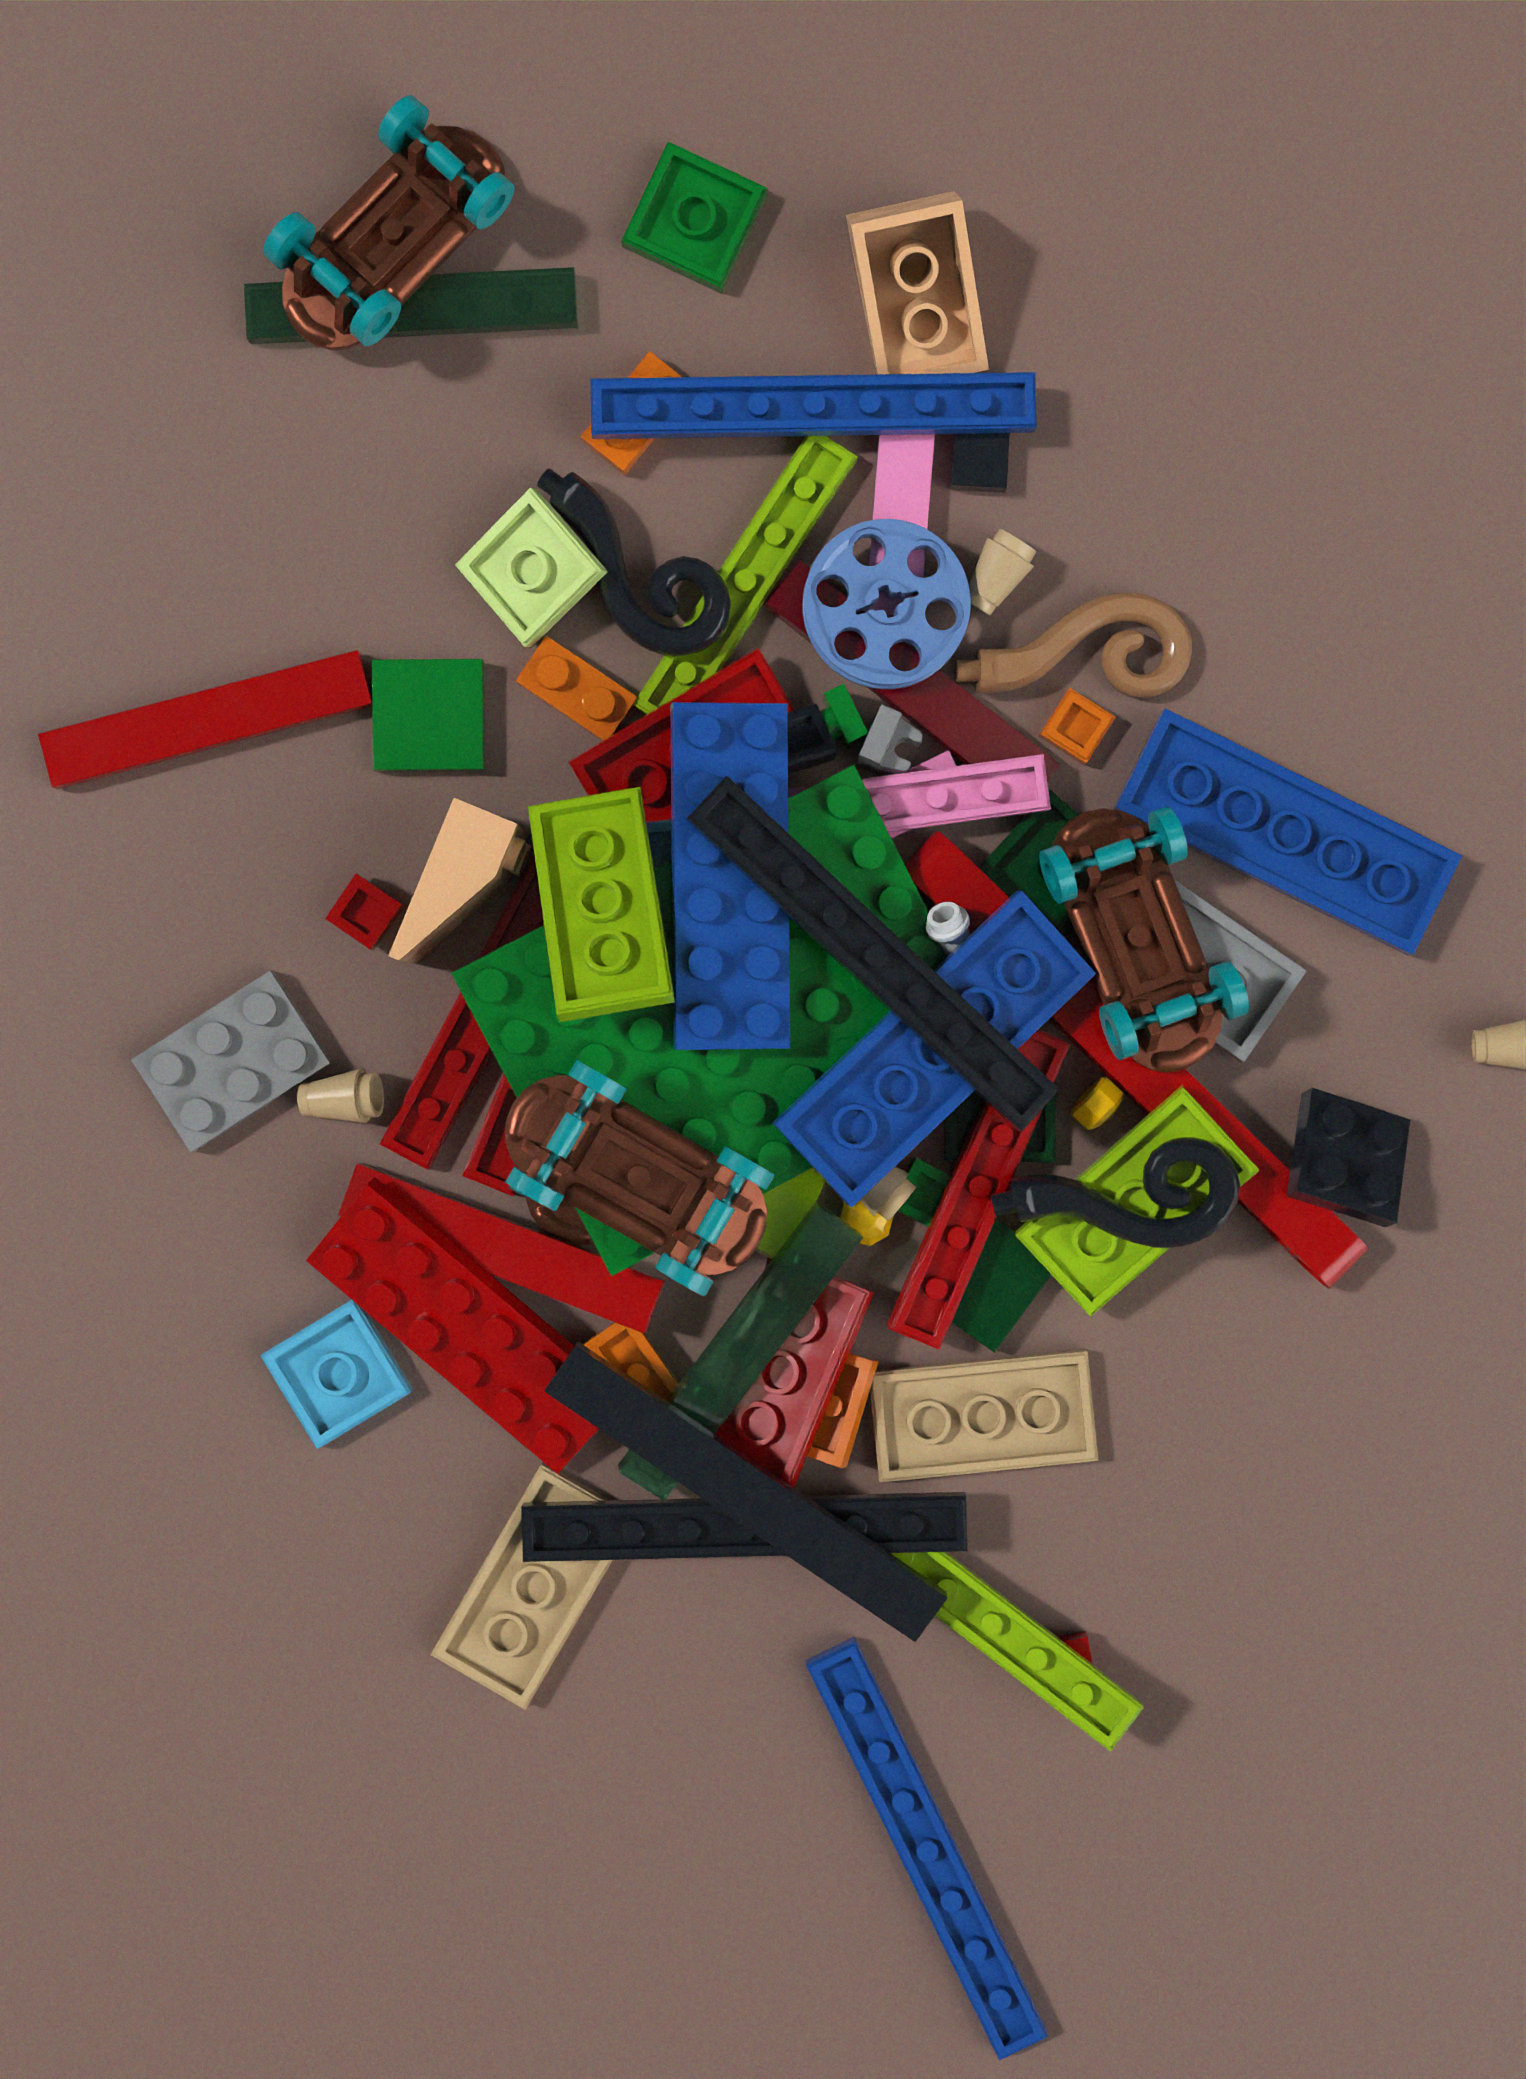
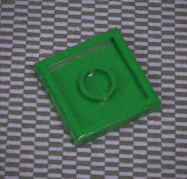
[621,141,768,293]
[372,659,485,772]

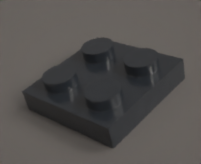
[1286,1088,1411,1228]

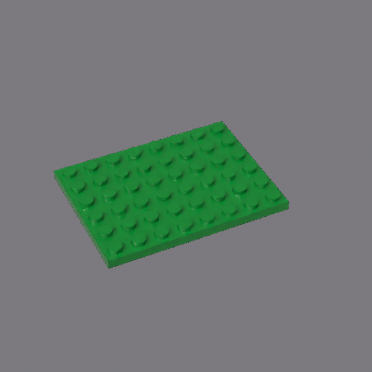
[451,765,947,1276]

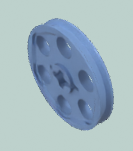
[803,519,971,689]

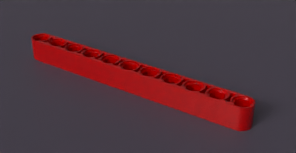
[904,831,1368,1289]

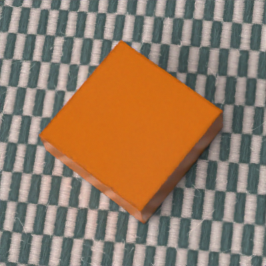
[1038,688,1116,765]

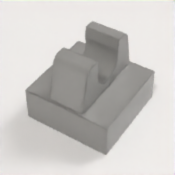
[858,704,923,775]

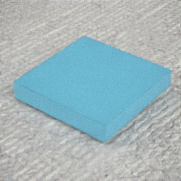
[260,1300,414,1449]

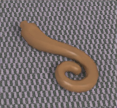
[955,593,1192,698]

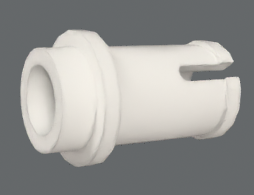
[926,902,971,956]

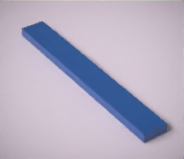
[590,372,1037,439]
[805,1636,1049,2061]

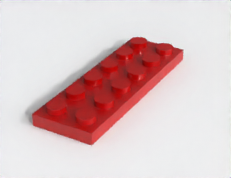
[306,1177,599,1474]

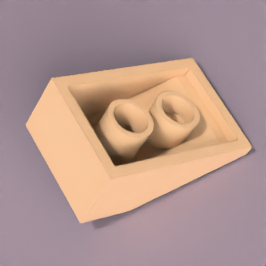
[846,191,989,374]
[388,798,532,964]

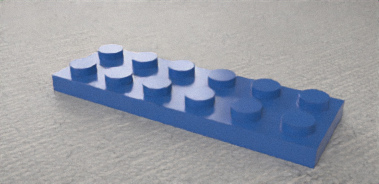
[670,702,790,1050]
[1113,708,1463,956]
[772,890,1096,1207]

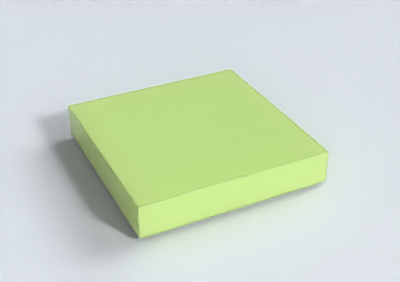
[455,487,608,648]

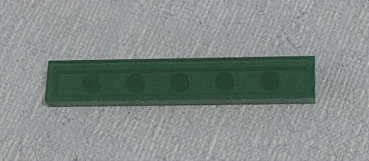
[244,267,578,344]
[618,1202,863,1501]

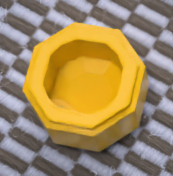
[1069,1077,1123,1130]
[838,1201,894,1246]

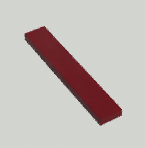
[765,561,1060,782]

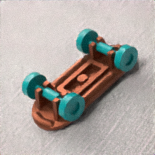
[263,95,515,350]
[1039,806,1249,1073]
[505,1060,775,1296]

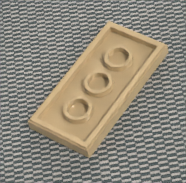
[870,1349,1099,1483]
[431,1462,613,1710]

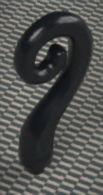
[537,468,731,656]
[991,1137,1240,1248]

